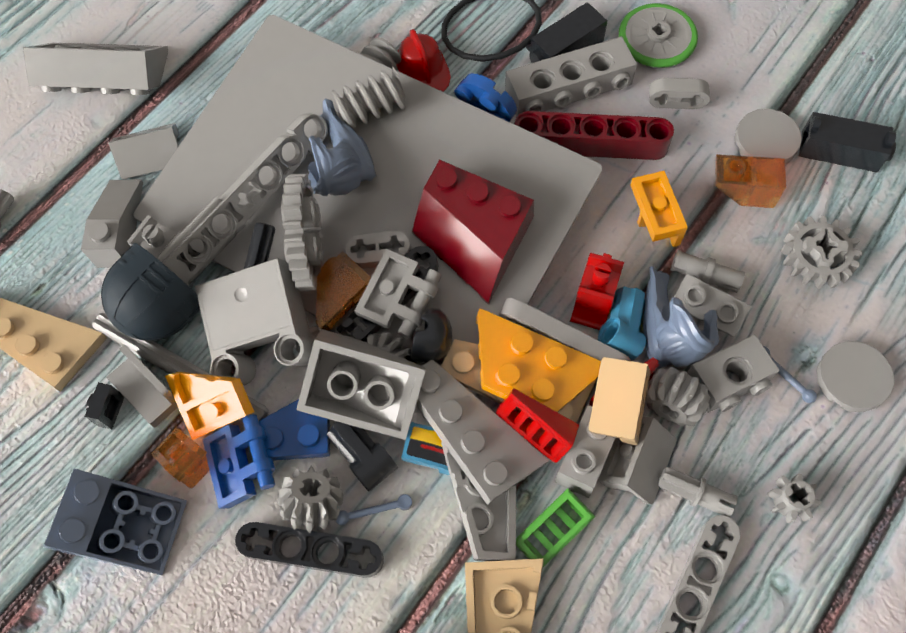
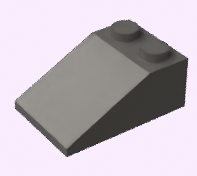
[296,329,426,440]

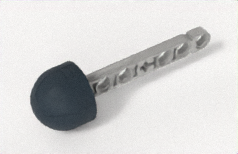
[101,113,328,341]

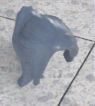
[308,98,377,196]
[643,266,719,368]

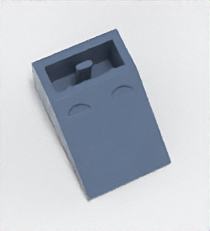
[43,468,187,575]

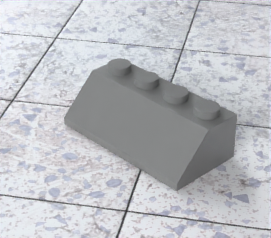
[23,42,168,95]

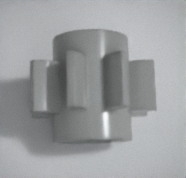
[767,474,822,523]

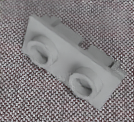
[674,274,752,337]

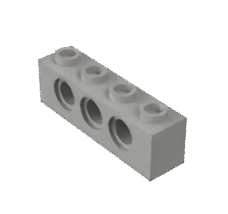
[505,36,637,116]

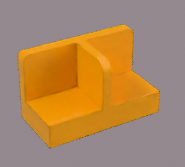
[630,171,688,247]

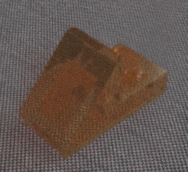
[151,427,209,489]

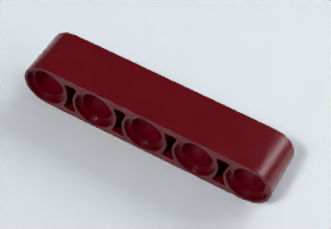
[514,111,674,160]

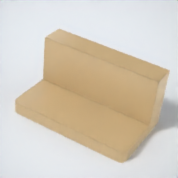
[589,357,650,446]

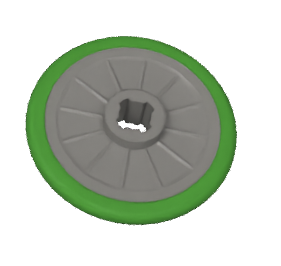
[619,3,698,68]

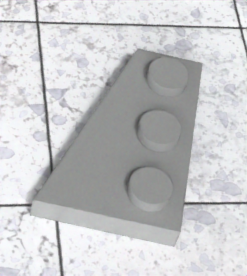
[441,442,516,561]

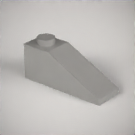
[81,179,143,268]

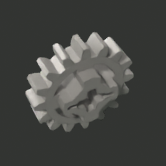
[781,216,862,289]

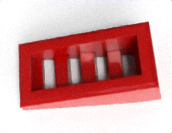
[496,388,579,463]

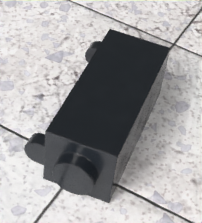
[526,2,608,63]
[799,112,896,172]

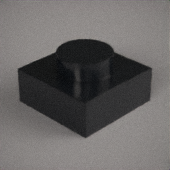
[84,382,125,430]

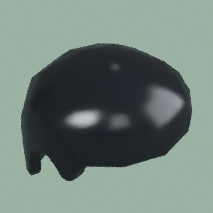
[410,308,452,363]

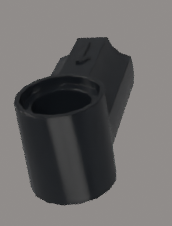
[326,422,398,492]

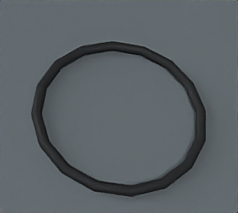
[441,0,542,62]

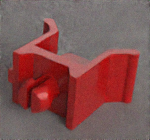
[570,252,624,330]

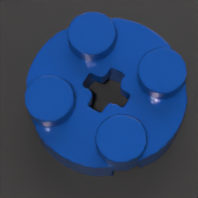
[454,73,517,122]

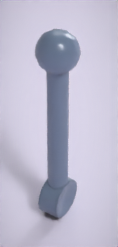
[763,346,817,403]
[335,494,412,525]

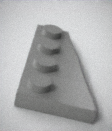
[416,360,549,505]

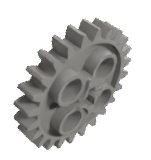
[281,174,324,291]

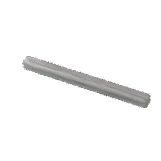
[92,313,269,421]

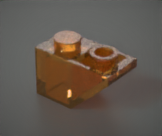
[715,154,786,208]

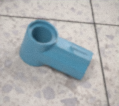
[598,286,646,361]

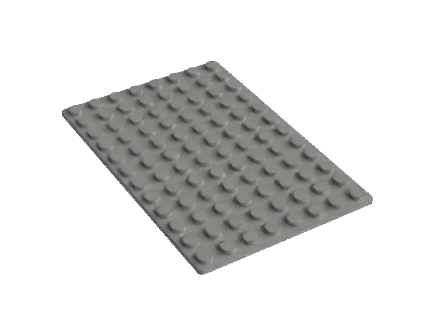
[133,15,602,397]

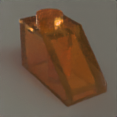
[316,251,371,332]

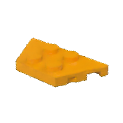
[476,308,601,412]

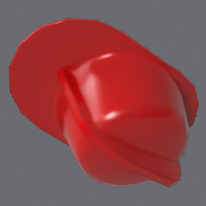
[395,29,451,92]

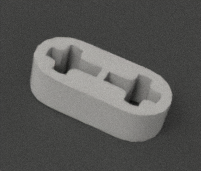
[649,78,710,109]
[345,230,412,269]

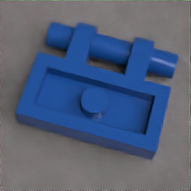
[202,414,275,509]

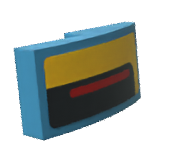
[401,422,450,475]

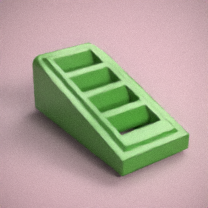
[516,488,596,567]

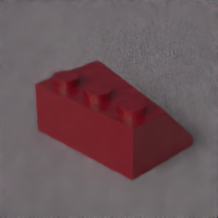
[412,159,534,305]

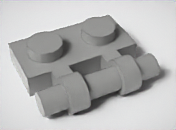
[354,248,442,339]

